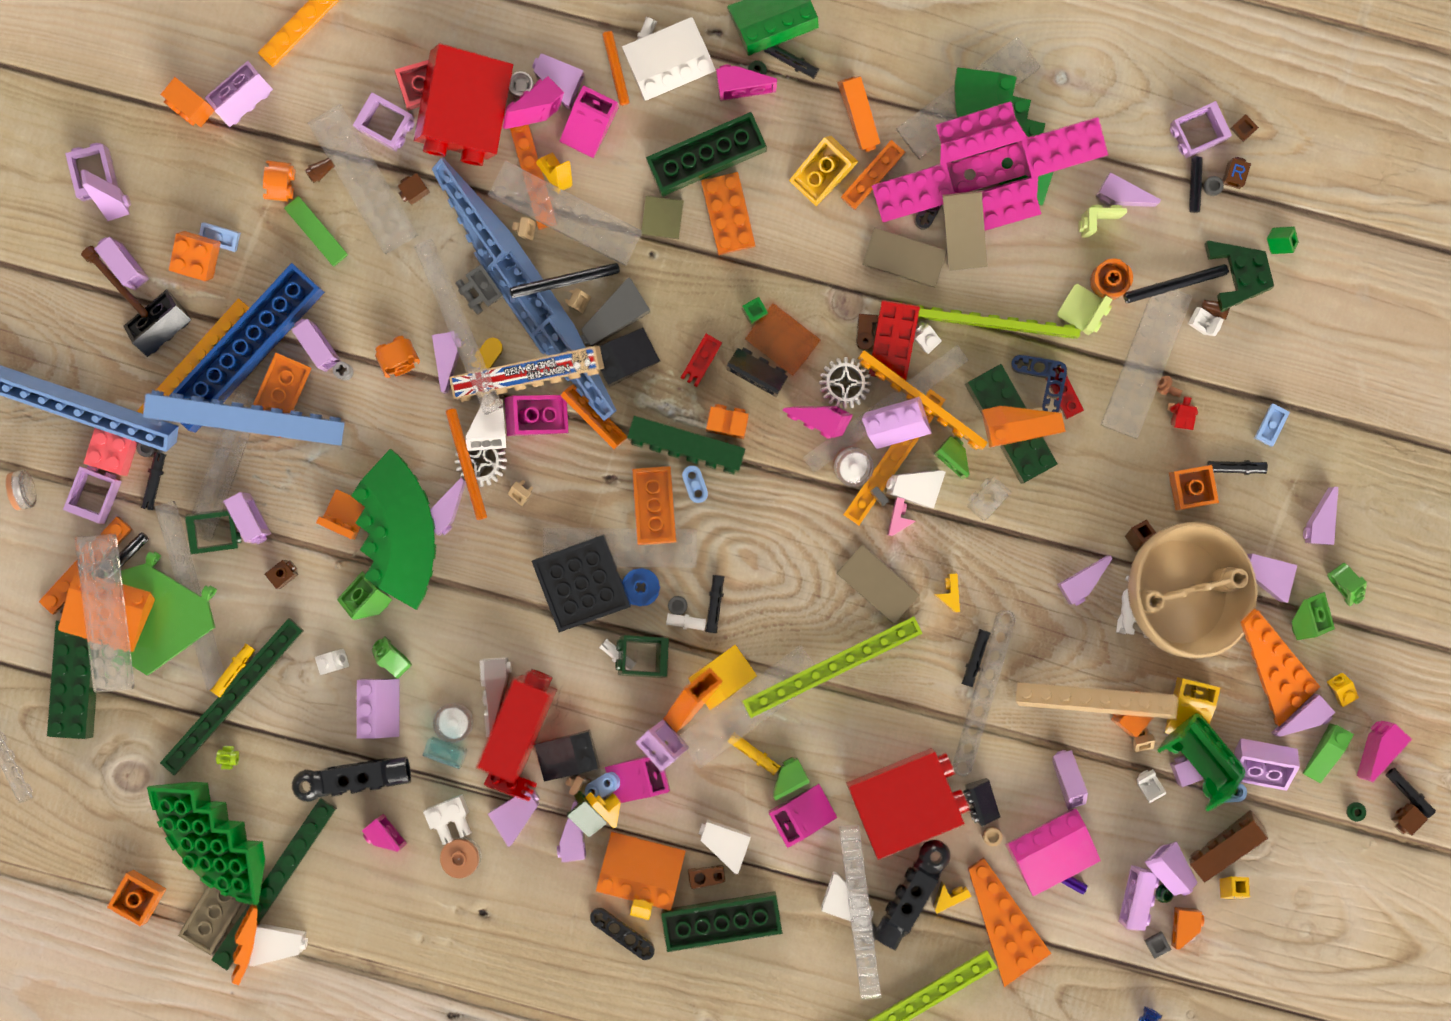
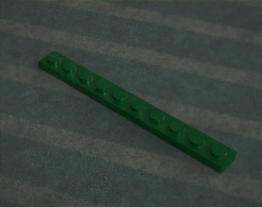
[160,618,304,776]
[211,798,337,970]

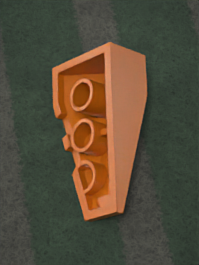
[981,406,1066,448]

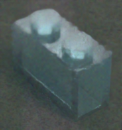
[422,737,468,769]

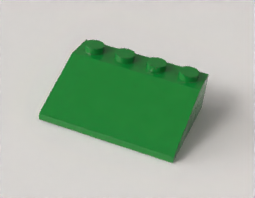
[727,0,819,56]

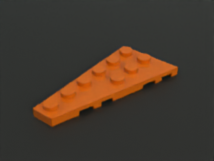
[1240,608,1320,727]
[968,858,1052,987]

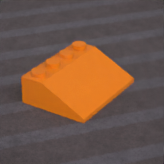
[58,570,155,652]
[596,831,686,911]

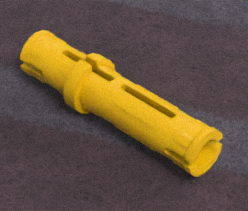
[210,643,255,697]
[727,732,781,776]

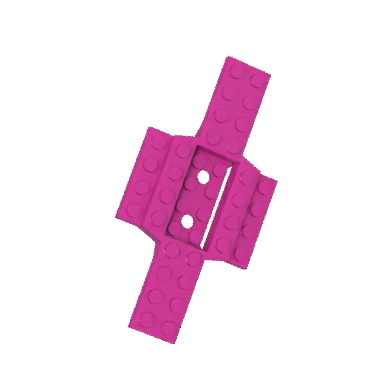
[872,101,1108,231]

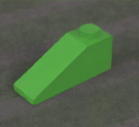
[1303,723,1354,783]

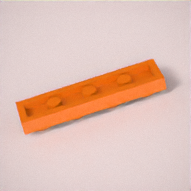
[841,140,905,210]
[560,384,627,449]

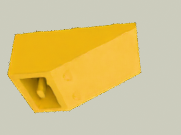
[1164,677,1221,734]

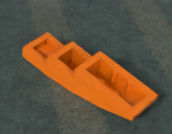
[231,904,257,985]

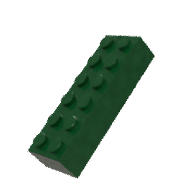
[646,112,767,197]
[965,364,1058,484]
[627,416,746,475]
[47,620,100,739]
[661,891,782,952]

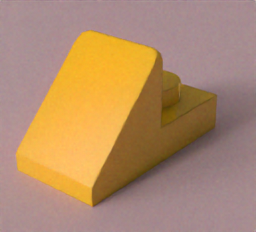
[536,152,573,194]
[934,574,960,612]
[585,792,620,828]
[933,881,972,913]

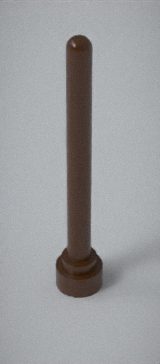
[81,246,148,318]

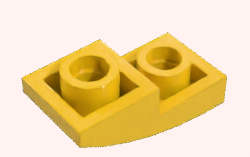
[630,899,653,920]

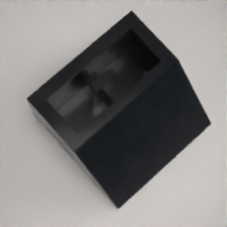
[963,778,1001,827]

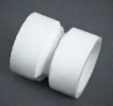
[509,71,534,101]

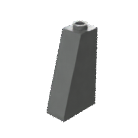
[581,277,651,347]

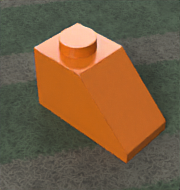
[1171,907,1204,950]

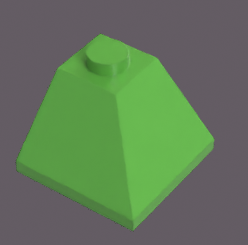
[934,436,970,479]
[337,571,392,620]
[1292,592,1335,640]
[773,757,810,801]

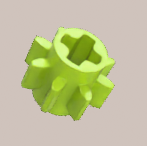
[216,746,239,770]

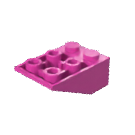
[503,76,564,129]
[559,85,619,159]
[782,406,853,439]
[605,753,670,803]
[768,784,837,848]

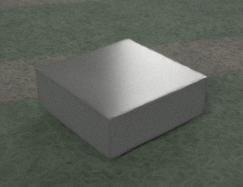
[870,487,889,506]
[1144,932,1172,959]

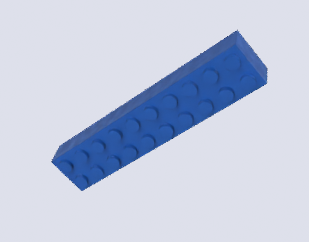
[169,263,325,433]

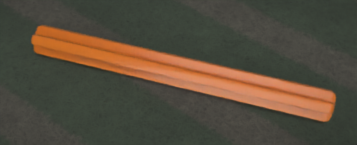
[446,408,487,520]

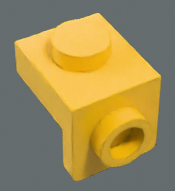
[1327,673,1359,708]

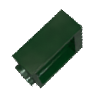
[185,509,242,555]
[615,635,669,678]

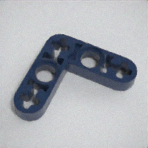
[1012,355,1067,413]

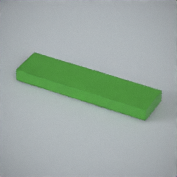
[284,196,348,267]

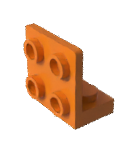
[316,489,365,540]

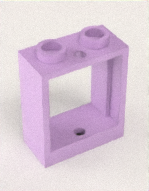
[353,92,415,151]
[1170,101,1232,159]
[65,143,119,201]
[94,236,149,291]
[291,319,341,372]
[63,465,122,524]
[223,492,271,544]
[635,719,690,772]

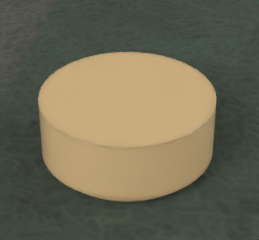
[982,826,1003,846]

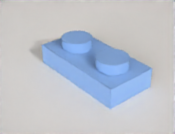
[199,222,240,252]
[1254,404,1290,447]

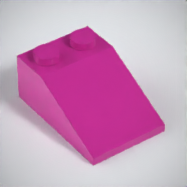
[716,64,777,101]
[505,395,569,436]
[1357,720,1412,782]

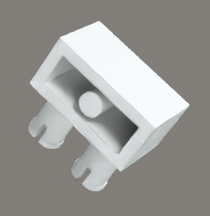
[423,794,472,845]

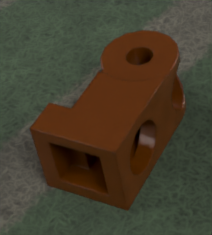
[856,314,878,351]
[688,865,726,889]

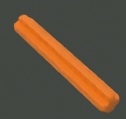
[603,31,629,106]

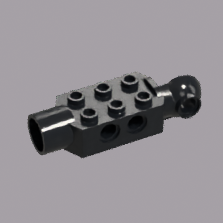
[292,756,411,802]
[872,840,951,950]

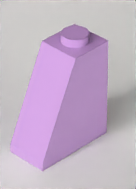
[532,53,585,110]
[1247,554,1297,603]
[1053,750,1088,810]
[488,787,540,847]
[1145,841,1198,896]

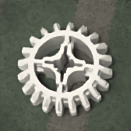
[819,357,871,409]
[455,440,507,487]

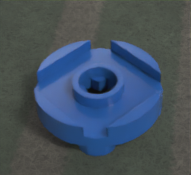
[623,568,660,607]

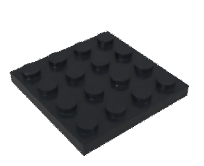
[531,534,631,632]

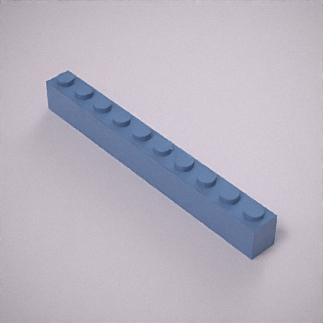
[0,365,179,452]
[143,390,345,446]

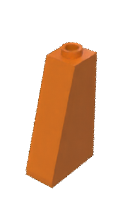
[837,76,881,152]
[664,668,723,733]

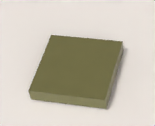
[641,196,684,239]

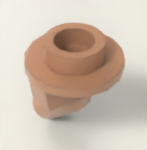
[1155,376,1183,398]

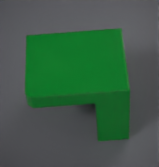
[1267,226,1299,254]
[742,297,768,325]

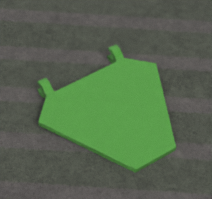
[116,551,217,675]

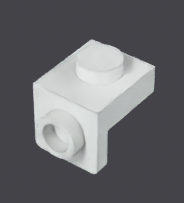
[1188,307,1224,336]
[914,321,942,354]
[315,649,349,675]
[1137,770,1166,803]

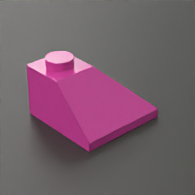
[362,814,407,852]

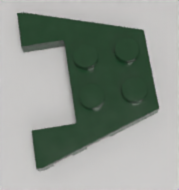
[1204,241,1274,312]

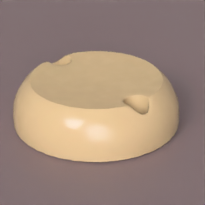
[1128,522,1257,658]

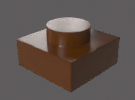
[1230,114,1259,142]

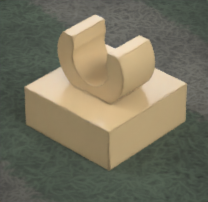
[512,217,536,241]
[565,288,591,314]
[508,480,533,506]
[1133,728,1155,753]
[565,776,591,796]

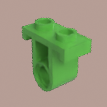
[1327,563,1367,607]
[371,636,412,679]

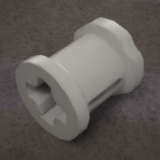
[333,361,354,381]

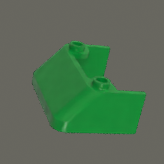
[1157,713,1245,812]

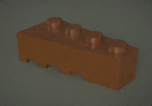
[1189,810,1269,883]

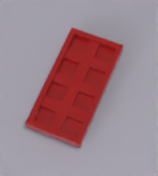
[868,300,920,381]

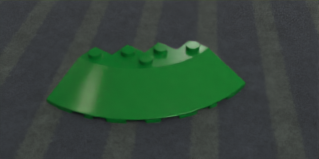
[954,67,1053,206]
[351,449,436,610]
[147,782,265,905]

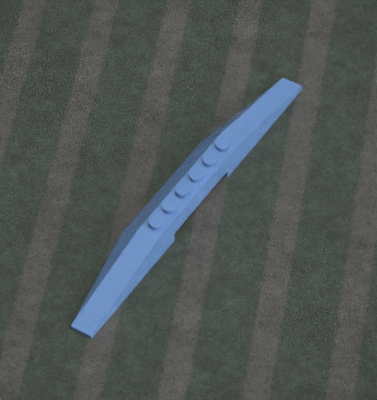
[432,157,617,421]

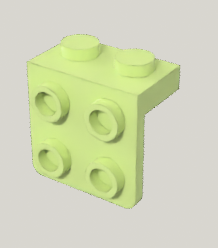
[1078,205,1127,238]
[1057,284,1113,335]

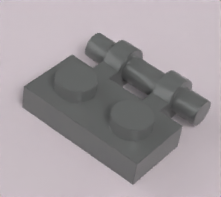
[455,265,504,315]

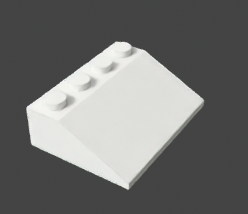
[622,17,716,101]

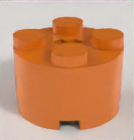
[263,161,296,202]
[1090,258,1133,300]
[375,336,420,378]

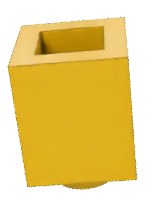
[1219,876,1250,899]

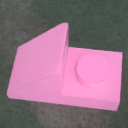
[887,497,915,536]

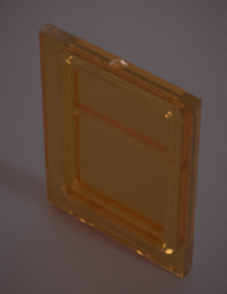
[745,303,821,376]

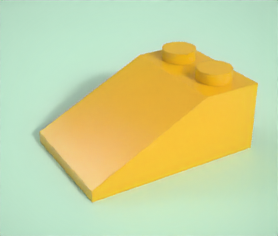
[789,136,859,206]
[688,644,757,710]

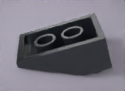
[600,328,660,387]
[534,730,600,782]

